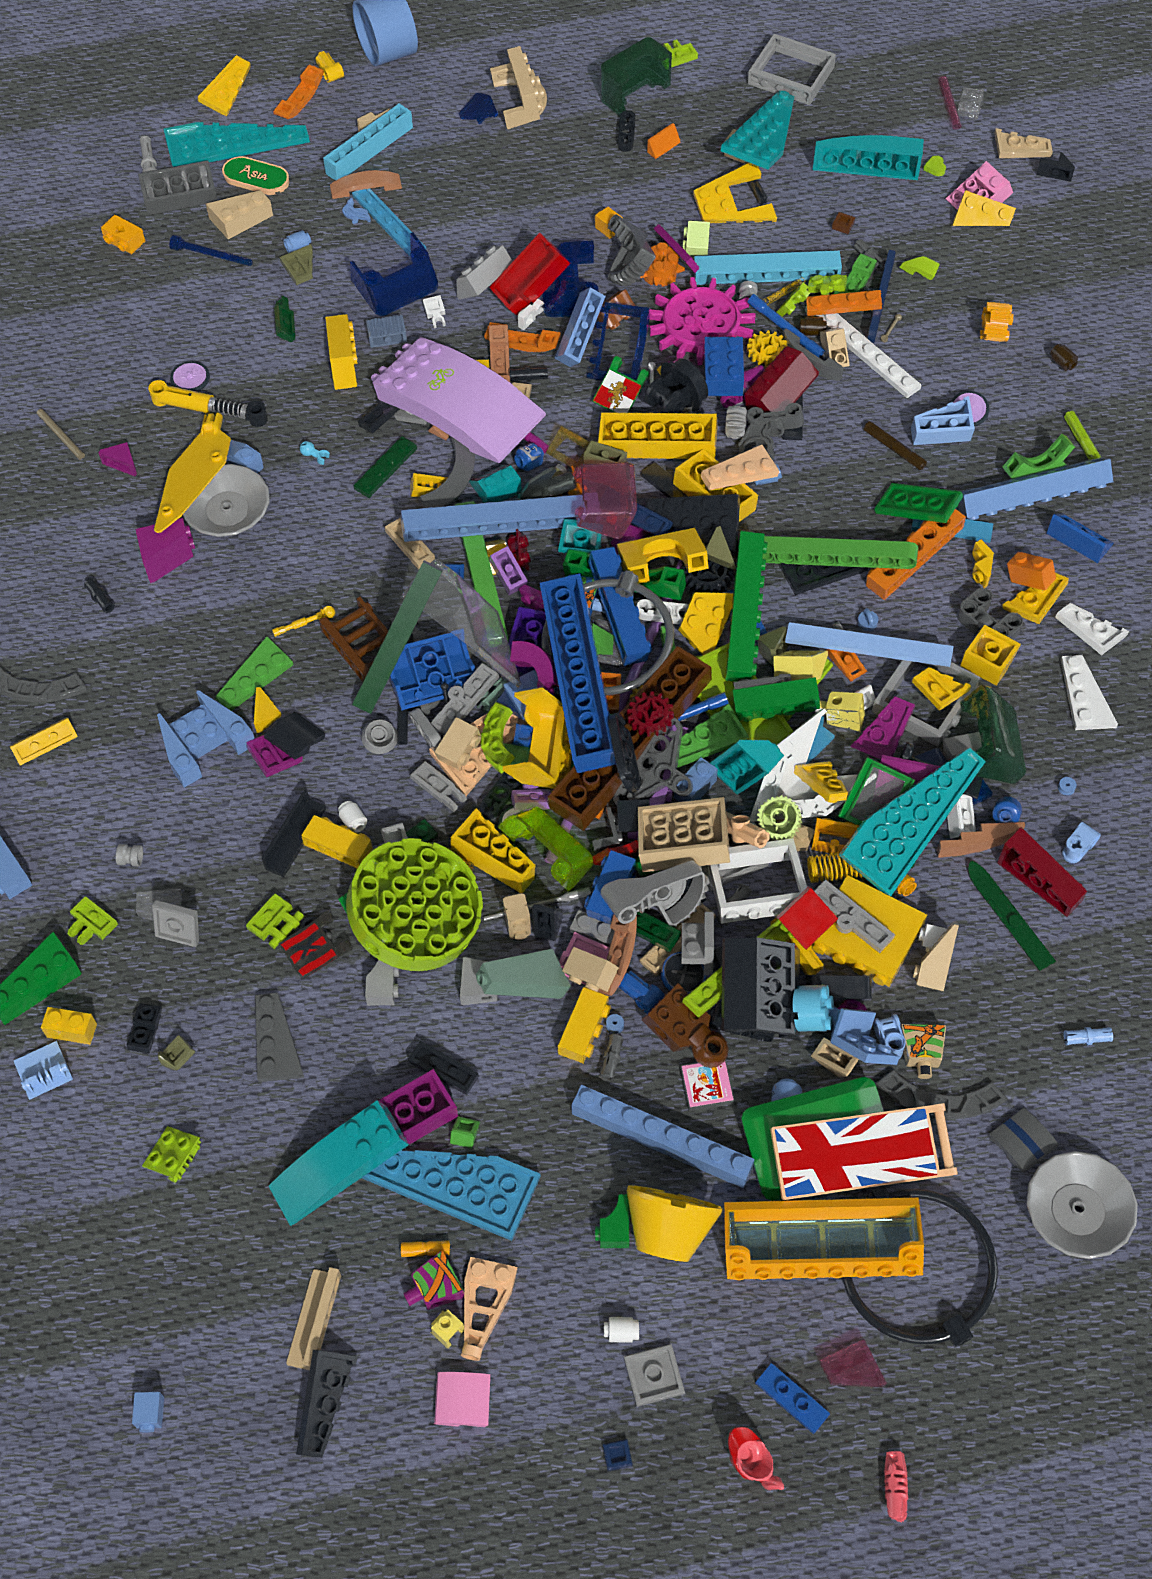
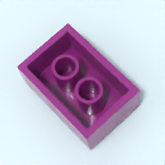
[378,1069,458,1145]

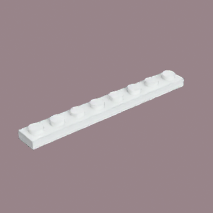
[805,306,921,398]

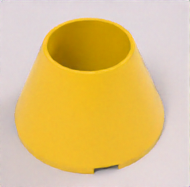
[627,1185,722,1262]

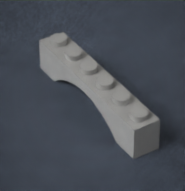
[365,960,400,1006]

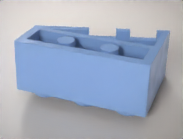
[911,396,975,445]

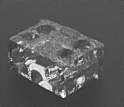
[958,87,984,120]

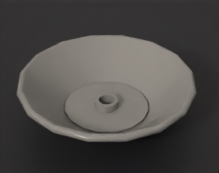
[183,464,270,537]
[1027,1151,1138,1259]

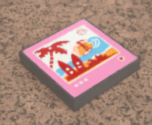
[680,1060,735,1111]

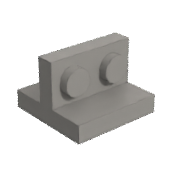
[682,912,714,975]

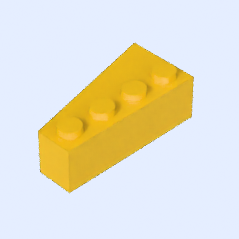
[325,314,358,390]
[451,808,535,893]

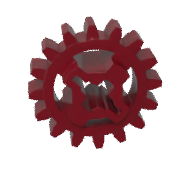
[627,691,674,737]

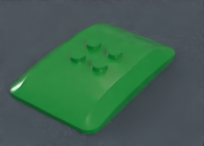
[741,1077,884,1201]

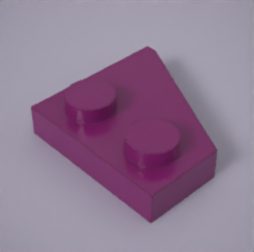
[519,584,545,611]
[246,735,303,778]

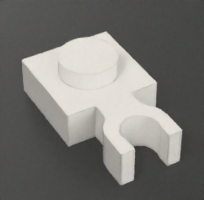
[423,295,446,328]
[518,299,544,330]

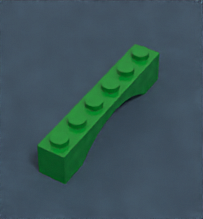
[563,549,686,600]

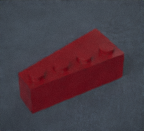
[997,827,1087,917]

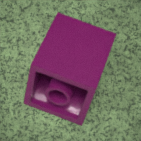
[135,518,196,583]

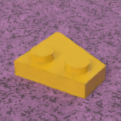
[912,668,971,711]

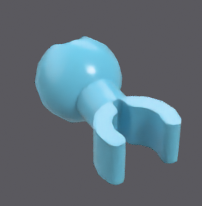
[300,441,330,465]

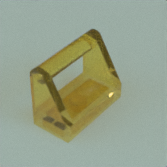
[547,426,590,471]

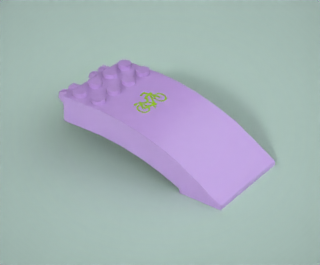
[371,337,546,463]

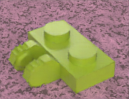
[660,40,698,69]
[68,896,118,945]

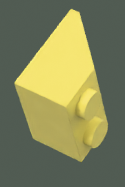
[773,650,828,681]

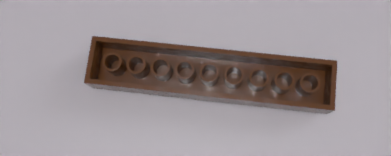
[548,646,712,831]

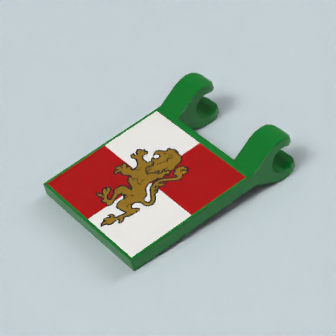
[592,356,649,413]

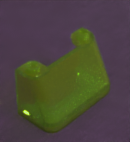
[498,806,593,892]

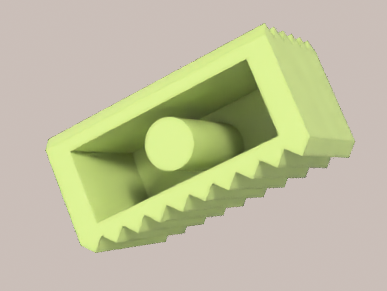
[683,221,710,259]

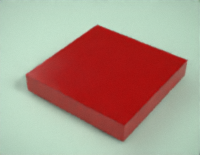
[776,886,838,950]

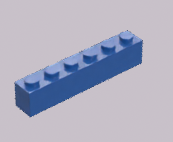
[588,547,652,666]

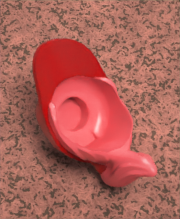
[728,1427,784,1490]

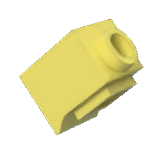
[430,1310,464,1349]

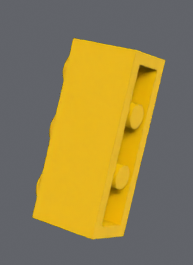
[301,815,373,868]
[558,987,611,1064]

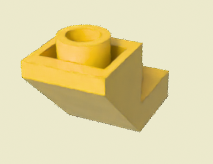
[972,539,994,588]

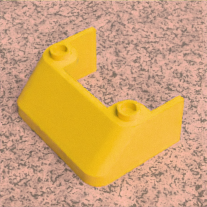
[502,687,572,789]

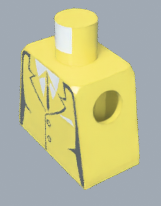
[815,692,865,732]

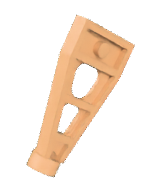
[461,1257,518,1361]

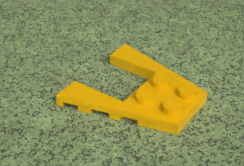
[693,163,777,223]

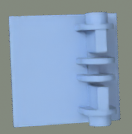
[14,1041,73,1100]

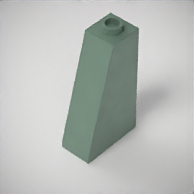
[476,949,571,999]

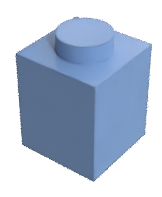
[132,1392,164,1433]

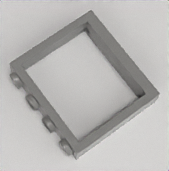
[748,34,836,105]
[872,660,980,747]

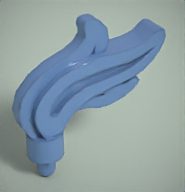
[342,198,371,224]

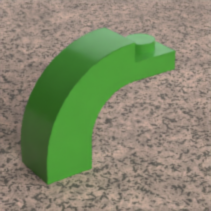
[1003,434,1075,479]

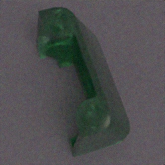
[960,685,1026,784]

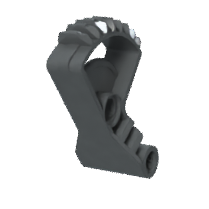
[608,214,656,287]

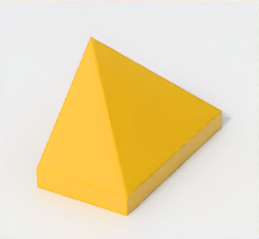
[254,687,282,733]

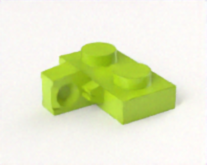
[808,274,847,295]
[776,282,810,317]

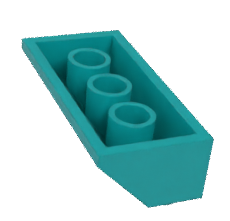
[710,740,784,795]

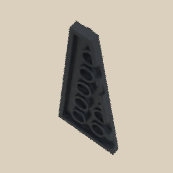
[624,494,740,554]

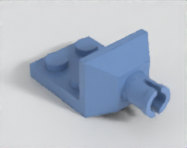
[829,1007,900,1065]

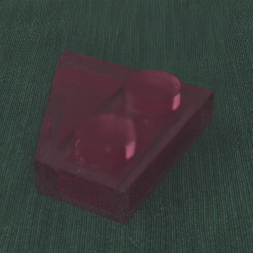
[819,1339,887,1387]

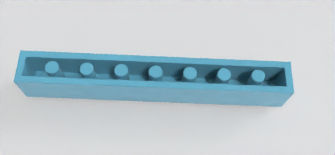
[694,251,842,285]

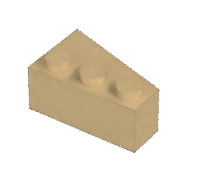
[206,190,273,239]

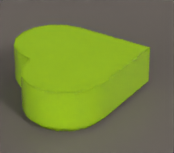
[924,156,946,176]

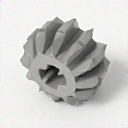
[725,406,747,439]

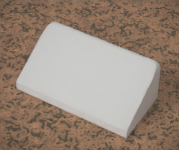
[947,794,976,839]

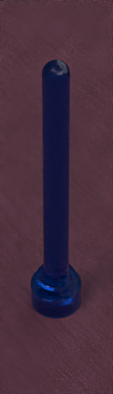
[169,235,253,266]

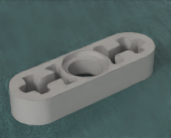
[409,708,442,752]

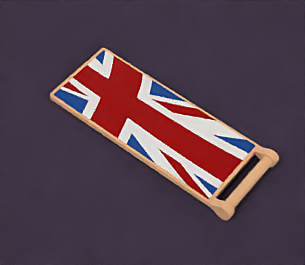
[770,1103,958,1200]

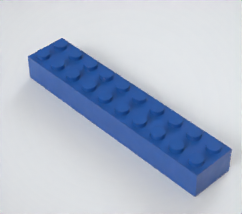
[540,574,616,773]

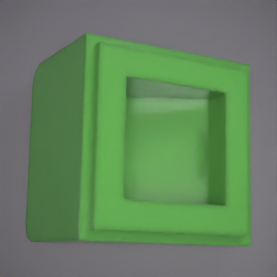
[450,1116,480,1148]

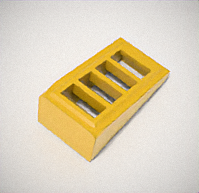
[410,473,448,497]

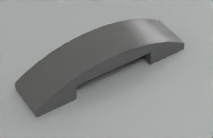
[783,329,844,381]

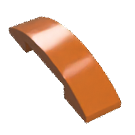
[273,65,324,119]
[484,322,561,352]

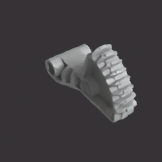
[601,860,710,929]

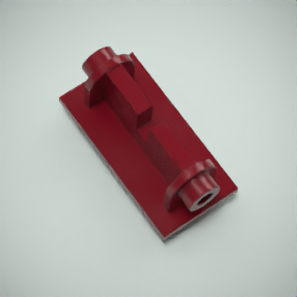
[507,529,531,571]

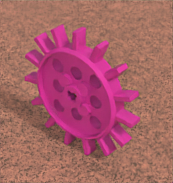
[648,277,756,365]

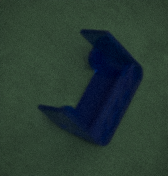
[350,232,438,316]

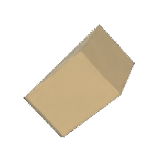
[811,1038,859,1078]

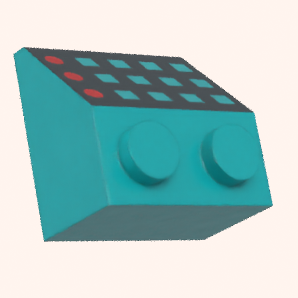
[469,464,522,503]

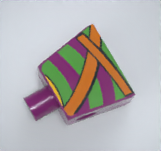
[403,1251,464,1310]

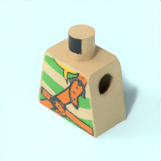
[901,1024,946,1079]

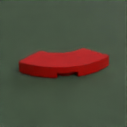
[591,840,639,866]

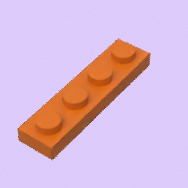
[806,290,882,316]

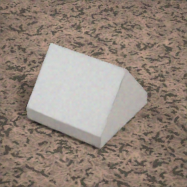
[855,684,876,709]

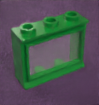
[838,756,915,825]

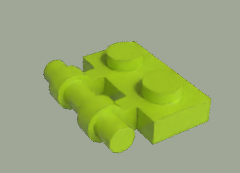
[246,894,304,949]

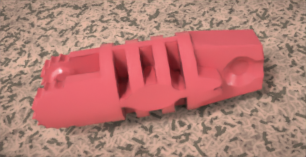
[884,1451,908,1523]

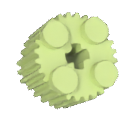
[757,795,802,840]

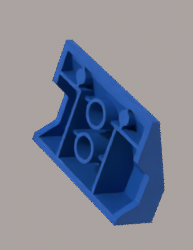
[389,629,476,711]

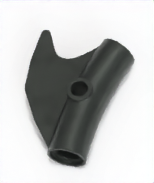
[518,466,576,500]

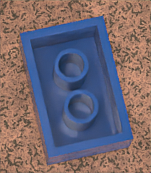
[704,337,744,396]

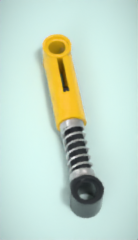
[148,380,268,427]

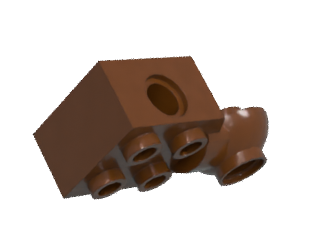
[641,984,729,1068]

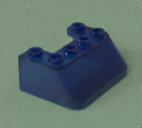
[542,240,599,318]

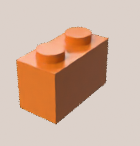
[1007,552,1056,591]

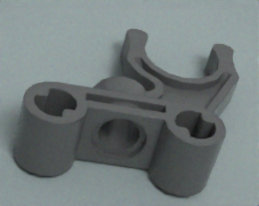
[738,403,804,460]

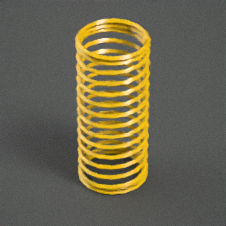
[807,853,862,883]

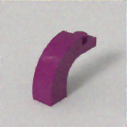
[510,641,559,697]

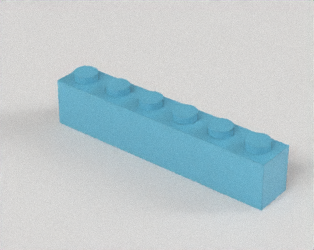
[323,103,413,181]

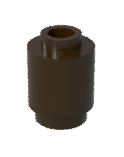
[800,317,827,336]
[1050,344,1078,371]

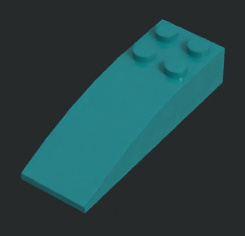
[813,135,924,180]
[268,1100,409,1226]

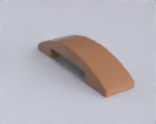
[330,170,402,199]
[489,325,510,383]
[598,915,637,996]

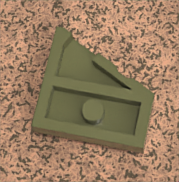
[280,244,313,285]

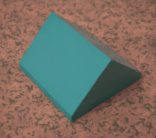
[558,519,603,554]

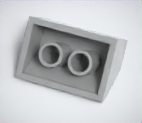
[457,245,513,300]

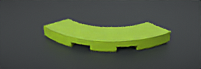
[481,702,515,774]

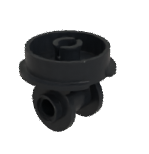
[645,358,708,413]

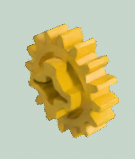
[747,330,787,367]

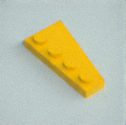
[198,55,251,116]

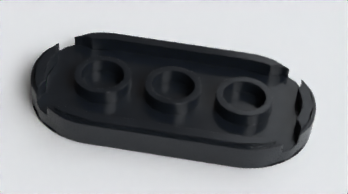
[608,712,641,793]

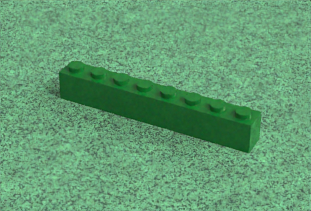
[725,531,768,682]

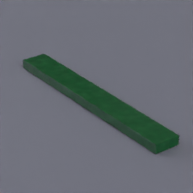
[352,560,443,714]

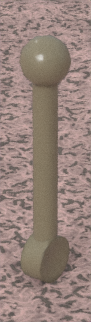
[881,314,902,342]

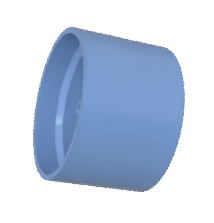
[352,0,418,66]

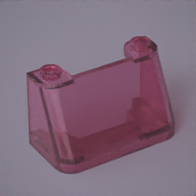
[573,462,637,540]

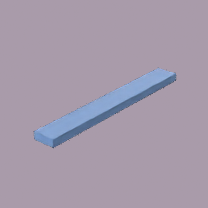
[785,622,954,667]

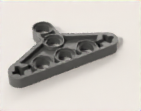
[614,718,693,805]

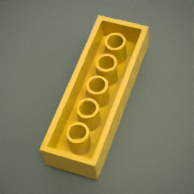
[598,413,717,459]

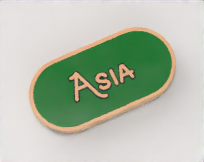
[222,156,289,195]

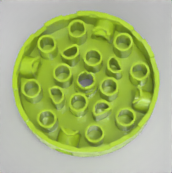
[346,838,483,971]

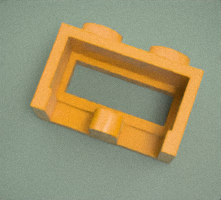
[811,818,860,855]

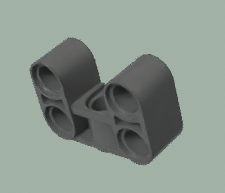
[957,588,1023,640]

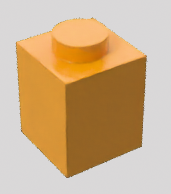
[595,207,623,239]

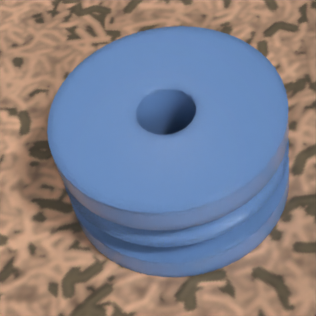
[1058,777,1077,795]
[606,1014,624,1034]

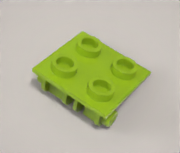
[142,1126,201,1183]

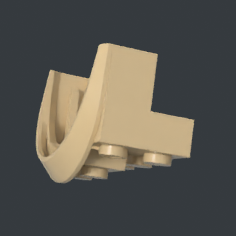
[490,46,547,130]

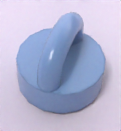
[857,608,878,631]

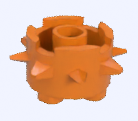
[640,242,685,286]

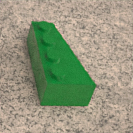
[0,932,82,1025]

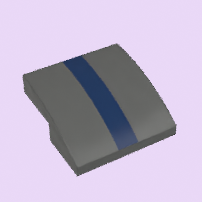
[989,1108,1059,1173]

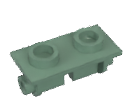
[477,675,511,714]

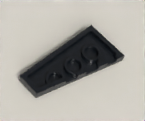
[296,1350,358,1458]

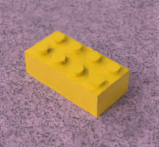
[673,449,758,522]

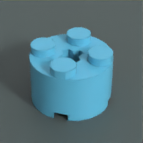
[793,985,834,1032]

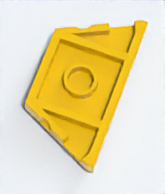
[678,593,734,655]

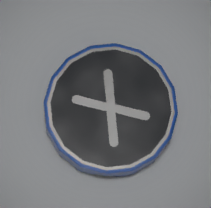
[661,952,706,994]

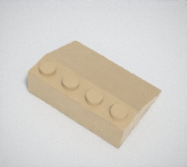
[638,797,730,872]

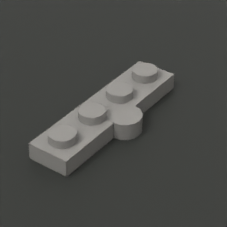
[431,663,499,736]
[814,880,895,953]

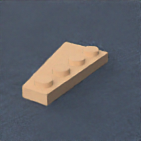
[701,445,779,490]

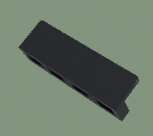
[262,790,326,878]

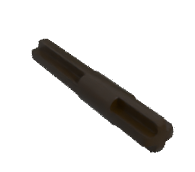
[864,421,927,470]

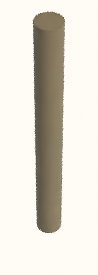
[37,409,85,460]

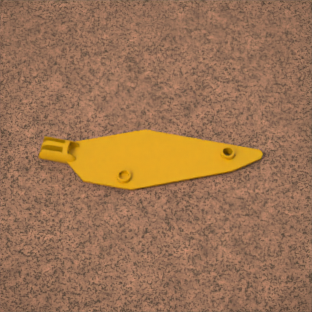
[154,413,231,533]

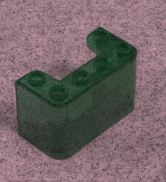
[601,37,672,116]

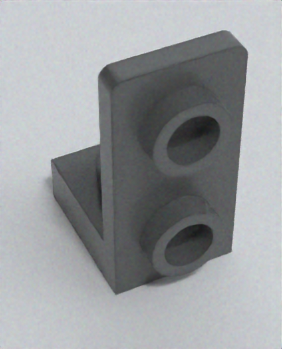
[592,807,623,856]

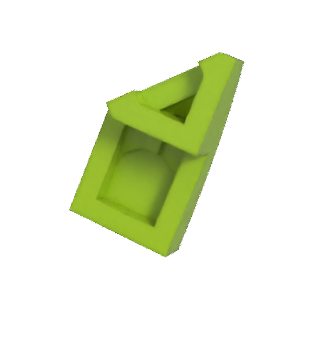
[899,256,940,280]

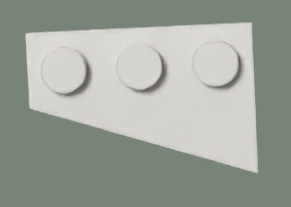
[1055,603,1129,655]

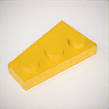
[952,190,1016,226]
[1003,573,1069,624]
[794,761,848,803]

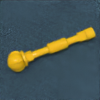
[272,606,335,637]

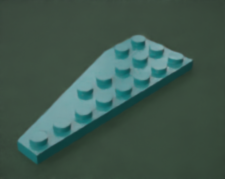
[721,90,795,170]
[164,122,310,167]
[839,748,986,896]

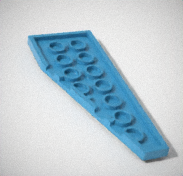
[362,1150,541,1241]

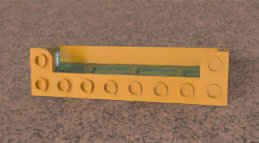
[724,1198,924,1280]

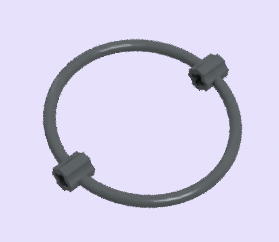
[542,570,674,695]

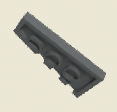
[255,993,304,1082]

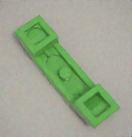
[834,254,877,294]

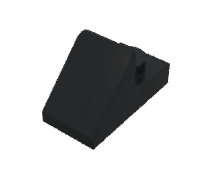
[1036,152,1075,182]

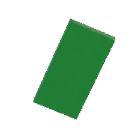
[874,483,963,523]

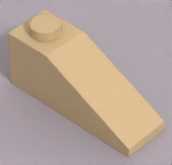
[913,921,959,991]

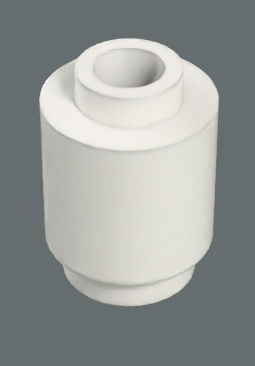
[338,801,367,832]
[604,1317,639,1343]

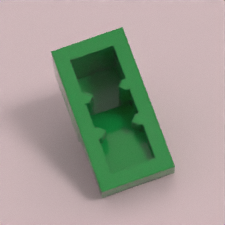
[595,1194,629,1248]

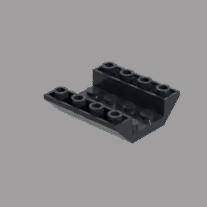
[721,937,800,1040]

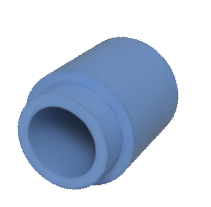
[283,230,311,253]

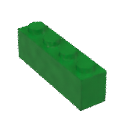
[732,677,820,722]

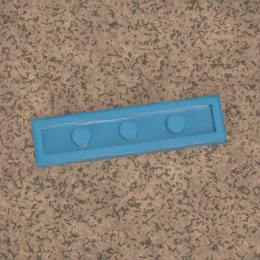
[911,519,993,543]

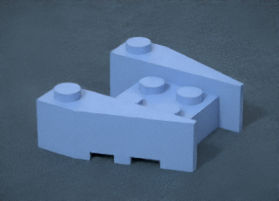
[157,690,255,788]

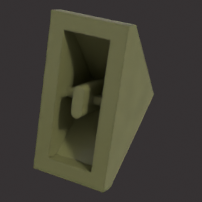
[706,526,736,569]
[758,627,789,666]

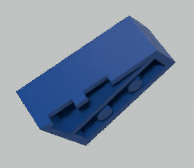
[584,850,637,925]

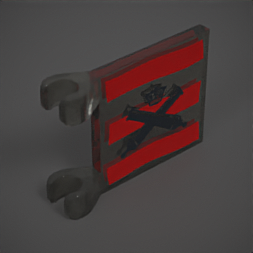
[279,911,353,980]

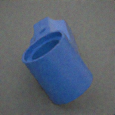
[619,971,664,1014]

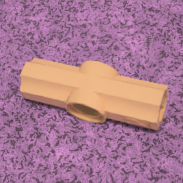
[726,812,770,849]

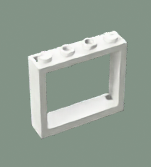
[707,838,807,923]

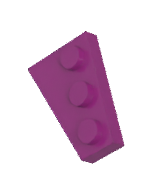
[850,697,916,760]

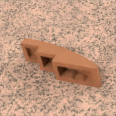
[937,822,1025,858]

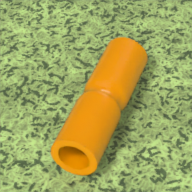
[401,1240,450,1257]

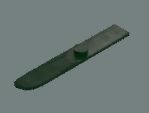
[968,861,1056,971]

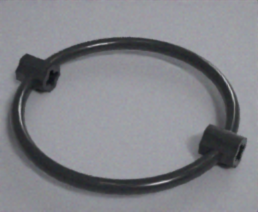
[841,1186,998,1348]

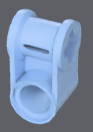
[1062,822,1101,863]
[873,1014,906,1059]

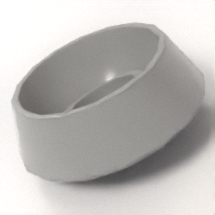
[361,720,397,754]

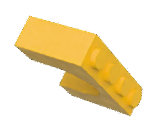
[617,528,708,583]

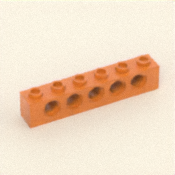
[866,509,966,600]

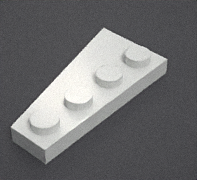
[1061,655,1118,730]

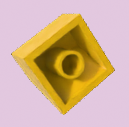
[960,625,1021,686]

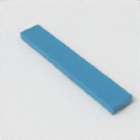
[352,188,427,258]

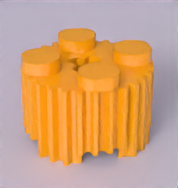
[980,302,1014,342]

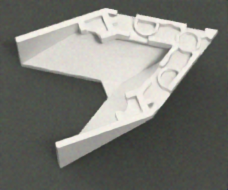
[750,708,877,822]

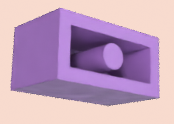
[489,546,527,595]

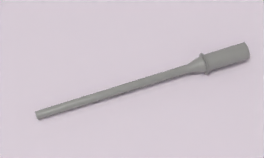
[484,887,591,921]

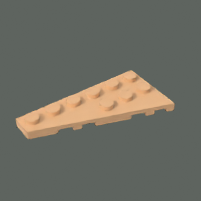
[429,713,528,796]

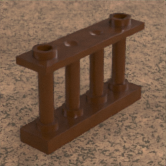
[319,596,388,682]

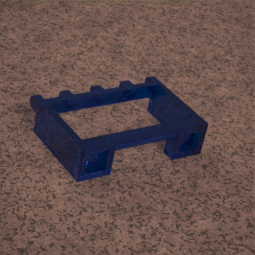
[586,302,650,381]

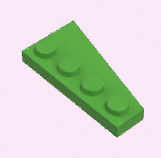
[677,704,749,768]

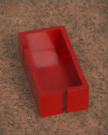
[489,233,570,316]

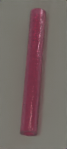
[939,76,962,130]

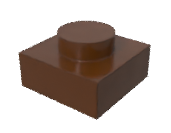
[832,212,856,234]

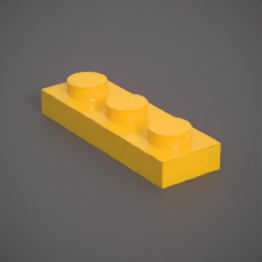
[10,717,78,765]

